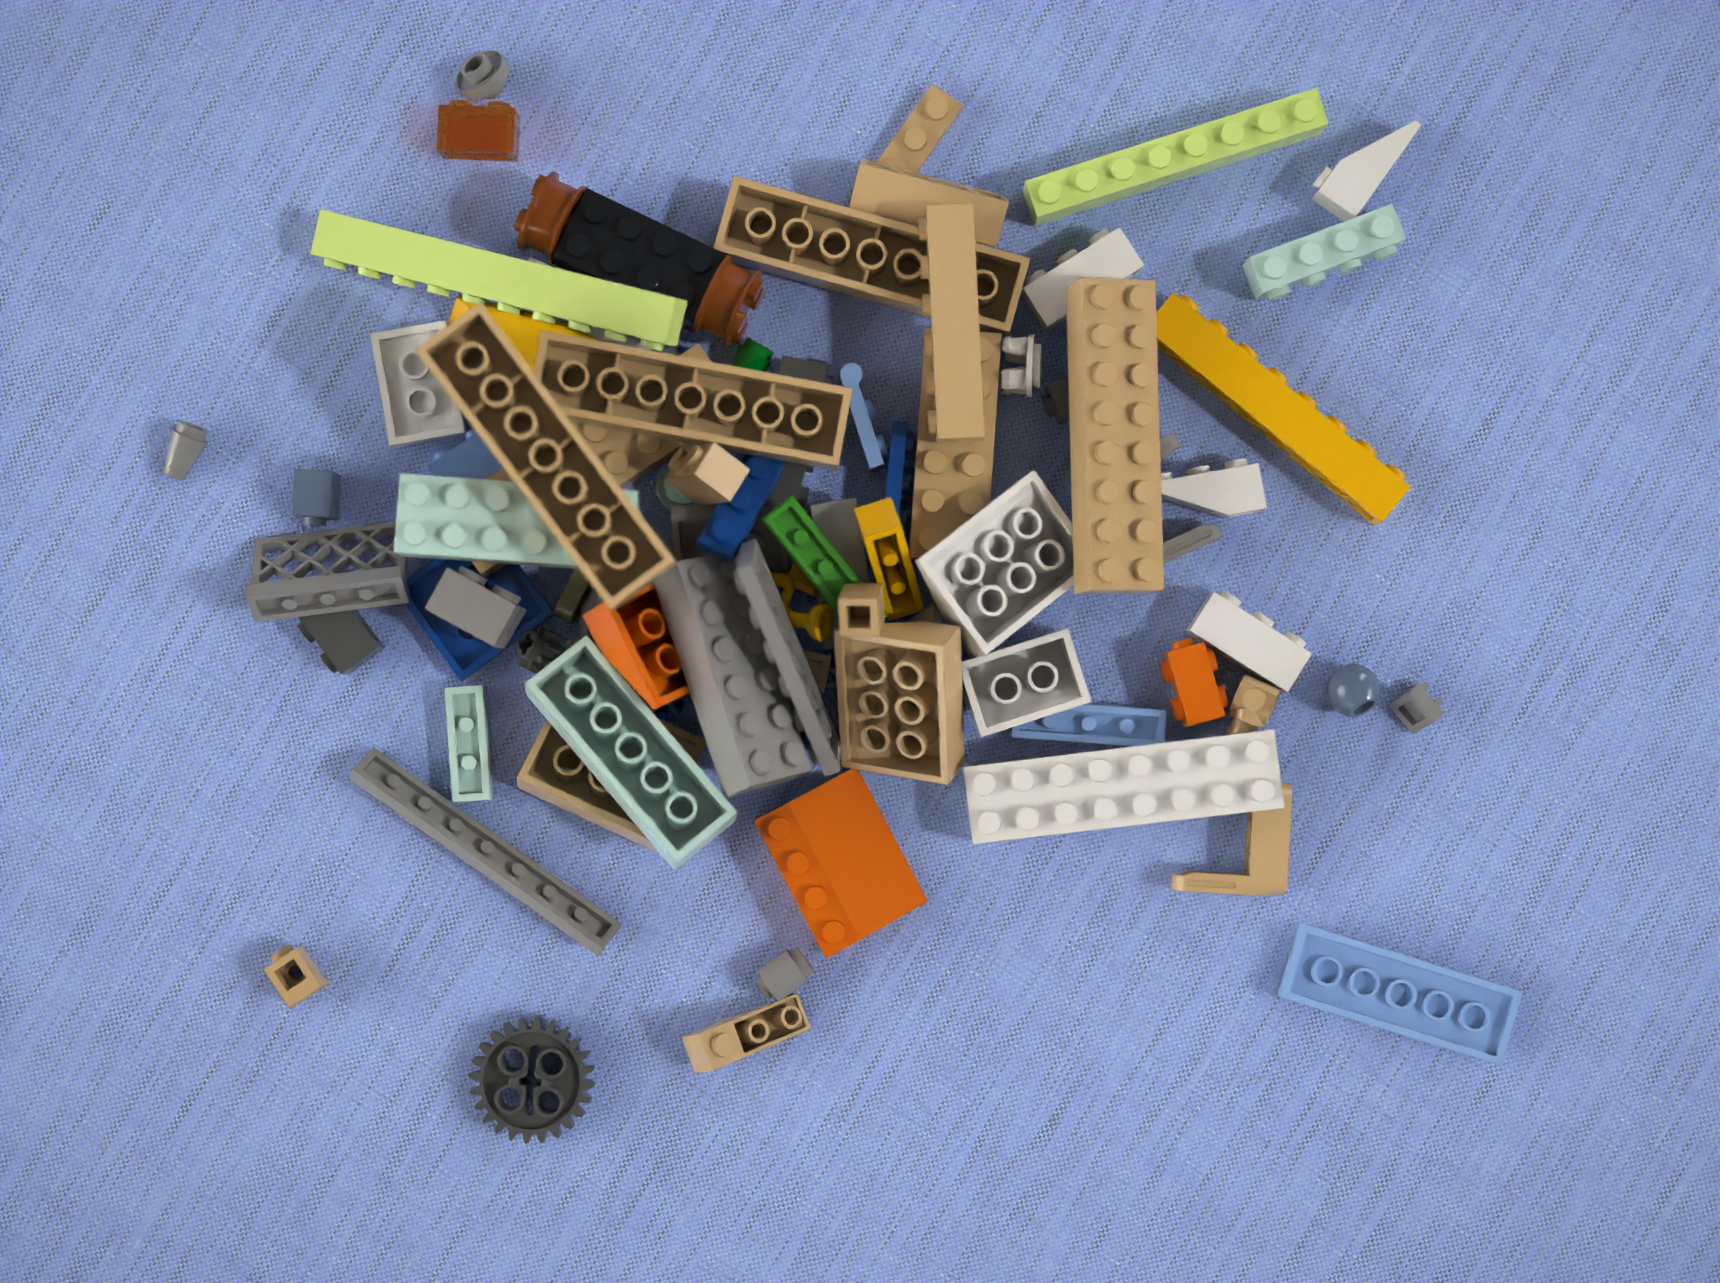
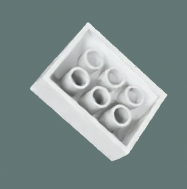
[915,470,1074,658]

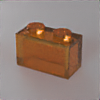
[437,100,520,162]

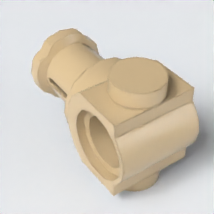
[1226,674,1281,735]

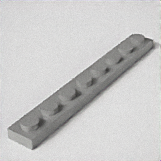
[348,747,622,956]

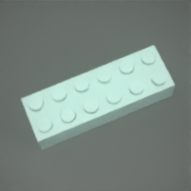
[394,473,640,569]
[525,635,738,871]

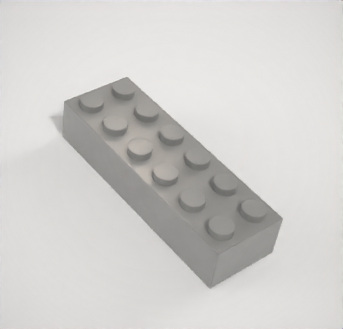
[654,553,812,798]

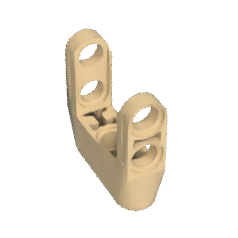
[1171,782,1292,895]

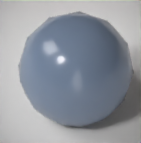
[1327,664,1381,718]

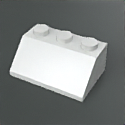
[962,628,1092,737]

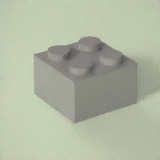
[424,566,527,650]

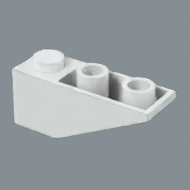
[1161,458,1267,518]

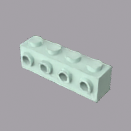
[1242,203,1406,301]

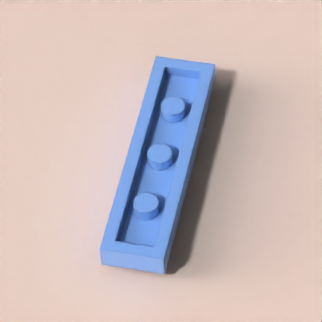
[1010,704,1167,746]

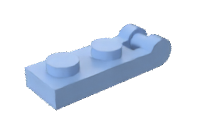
[840,363,889,473]

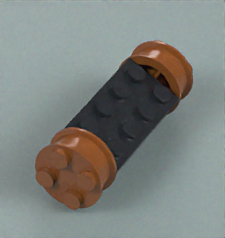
[514,172,765,347]

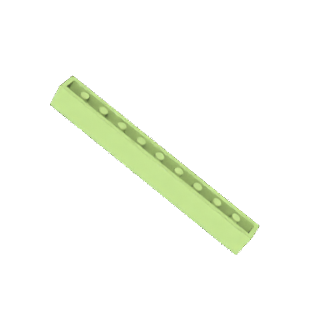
[310,209,688,351]

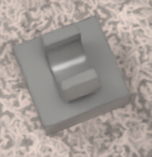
[1388,682,1444,734]

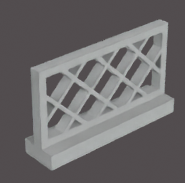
[245,521,410,622]

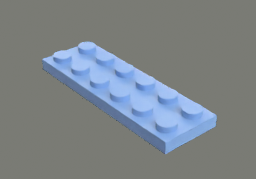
[1277,922,1523,1066]

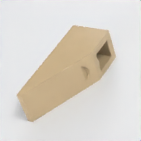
[682,993,811,1073]

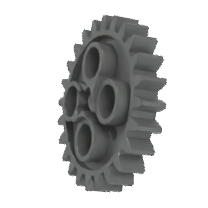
[469,1016,596,1144]

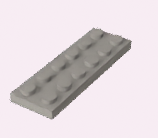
[733,538,841,776]

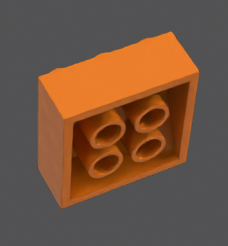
[582,582,690,710]

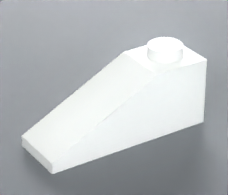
[1312,120,1422,222]

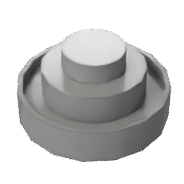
[455,50,510,101]

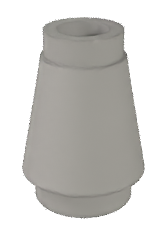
[163,420,208,480]

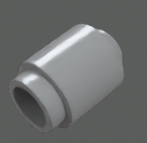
[755,947,815,1002]

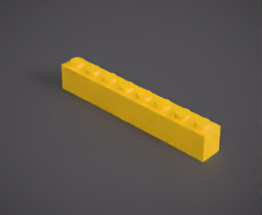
[1156,292,1411,525]

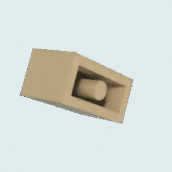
[664,442,750,506]

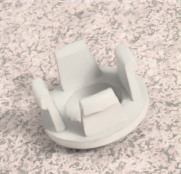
[1001,334,1042,398]

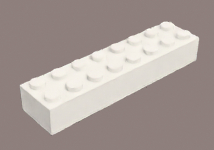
[963,729,1285,844]

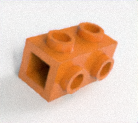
[1159,637,1229,727]

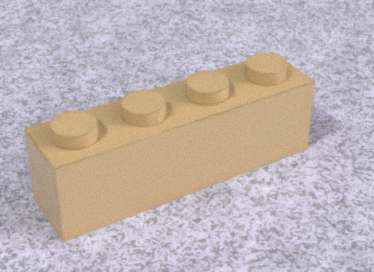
[849,158,1009,247]

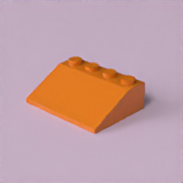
[754,769,928,958]

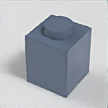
[292,469,341,527]

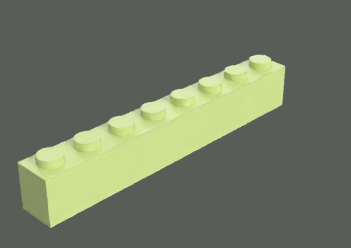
[1023,88,1329,226]

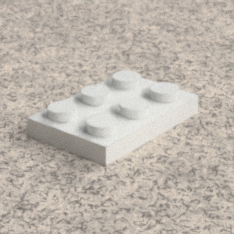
[370,320,467,447]

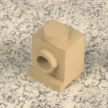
[264,944,330,1008]

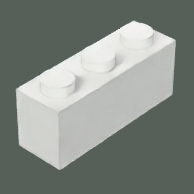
[1021,227,1144,332]
[1185,590,1312,693]

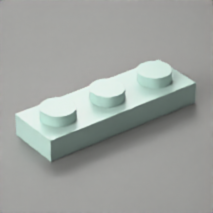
[444,685,493,803]

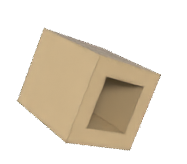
[838,583,885,636]

